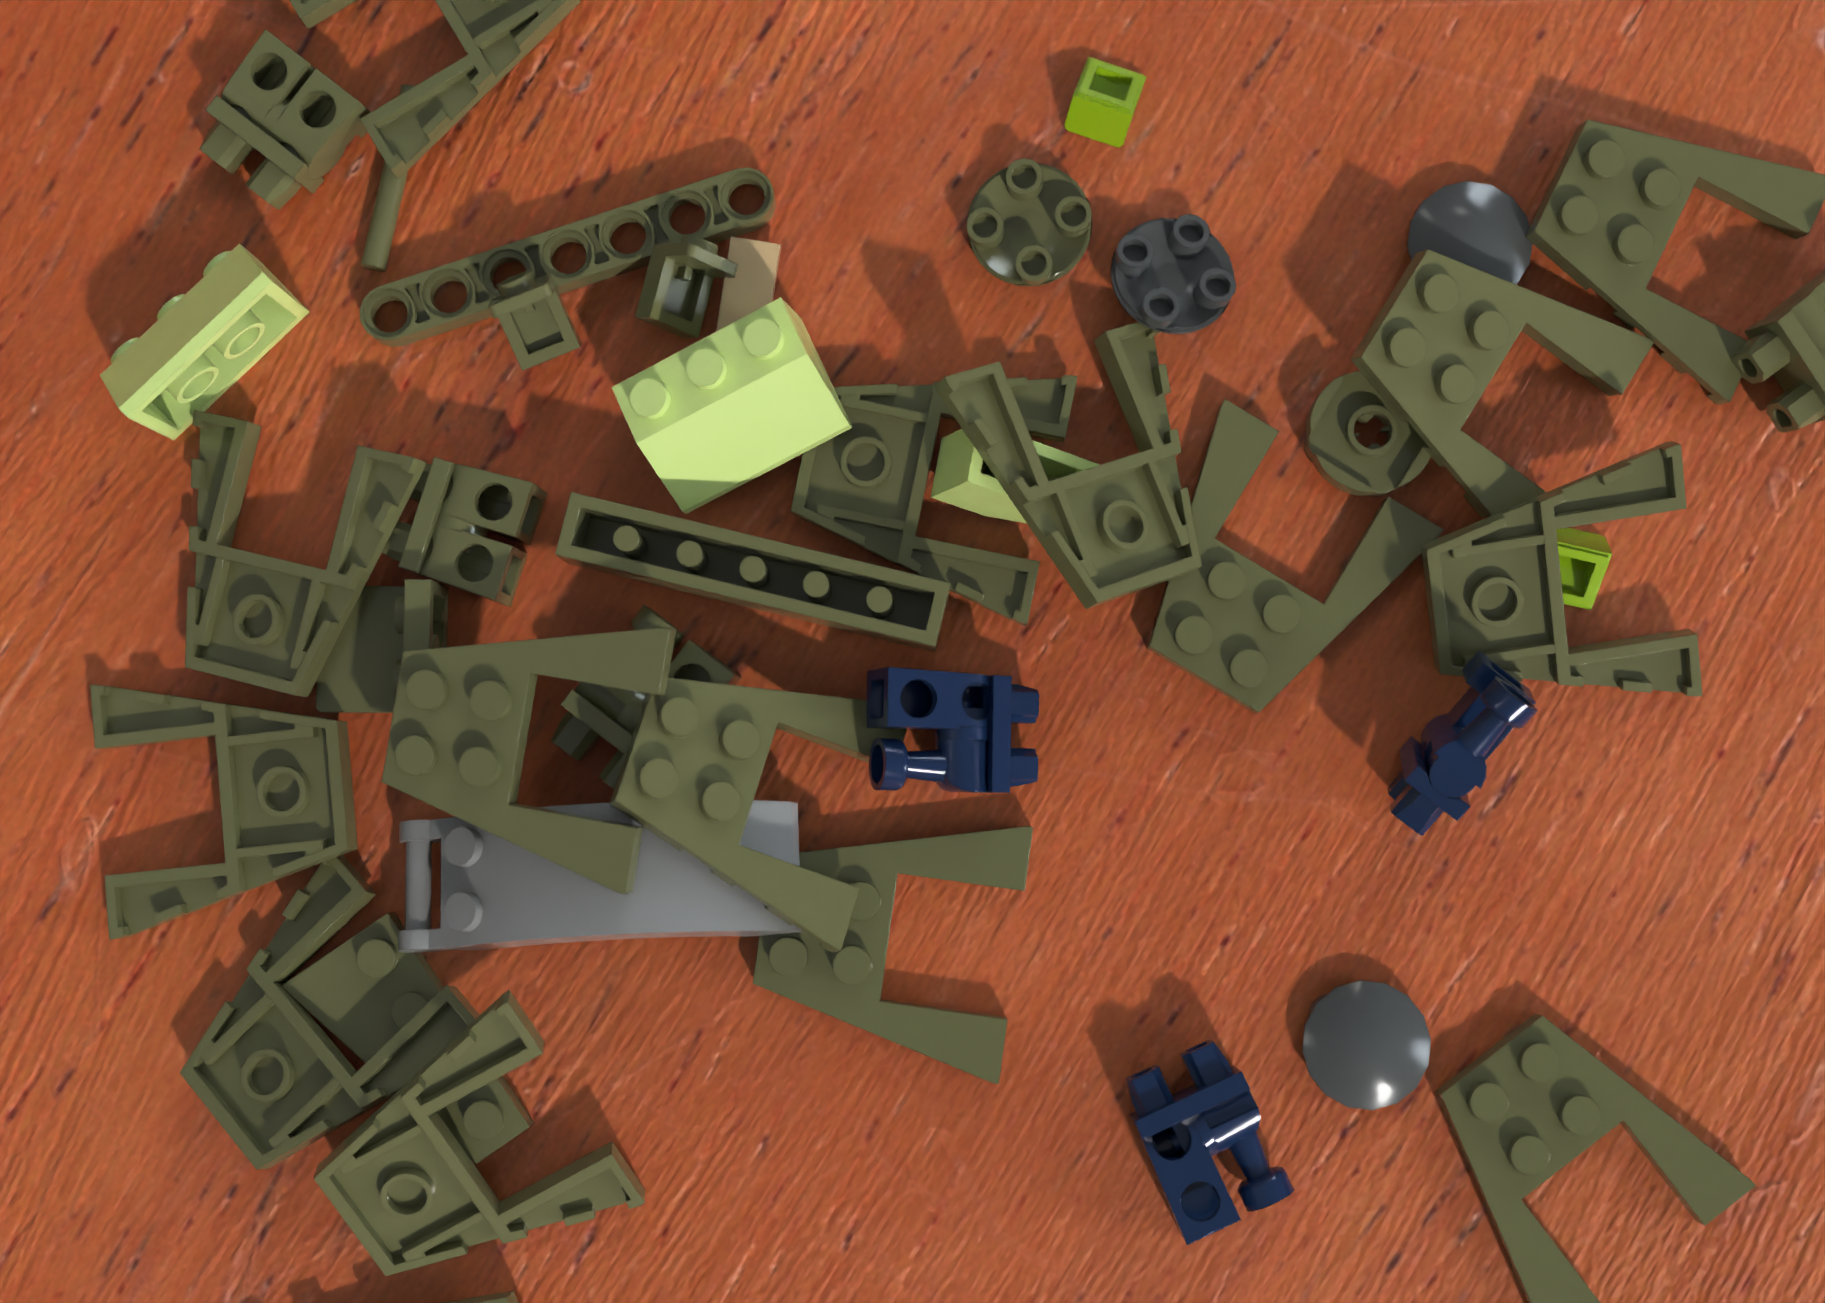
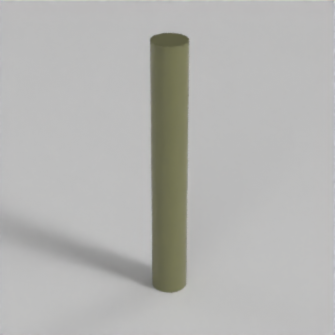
[361,84,414,272]

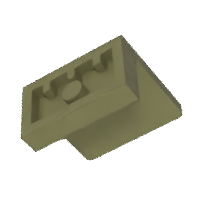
[316,579,448,713]

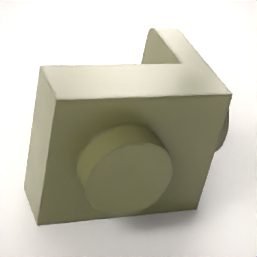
[635,236,738,338]
[488,270,581,371]

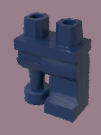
[1387,650,1538,836]
[866,667,1039,793]
[1126,1039,1294,1245]

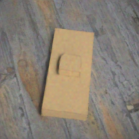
[716,236,781,331]

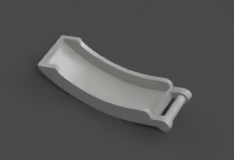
[398,800,802,953]

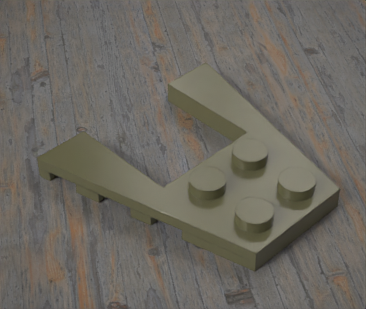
[289,0,581,179]
[1525,119,1825,405]
[1350,249,1654,518]
[935,322,1202,609]
[791,375,1078,626]
[1147,399,1443,714]
[185,410,426,698]
[1421,441,1703,697]
[382,628,676,894]
[609,678,907,952]
[90,685,358,940]
[753,826,1033,1084]
[180,855,480,1170]
[314,990,645,1276]
[1435,1013,1755,1303]

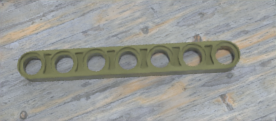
[359,167,776,347]

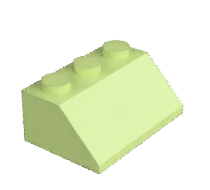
[100,244,309,440]
[612,297,853,514]

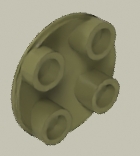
[966,158,1092,286]

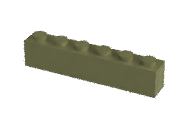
[555,492,951,652]

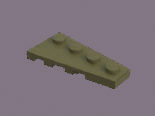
[282,912,534,1164]

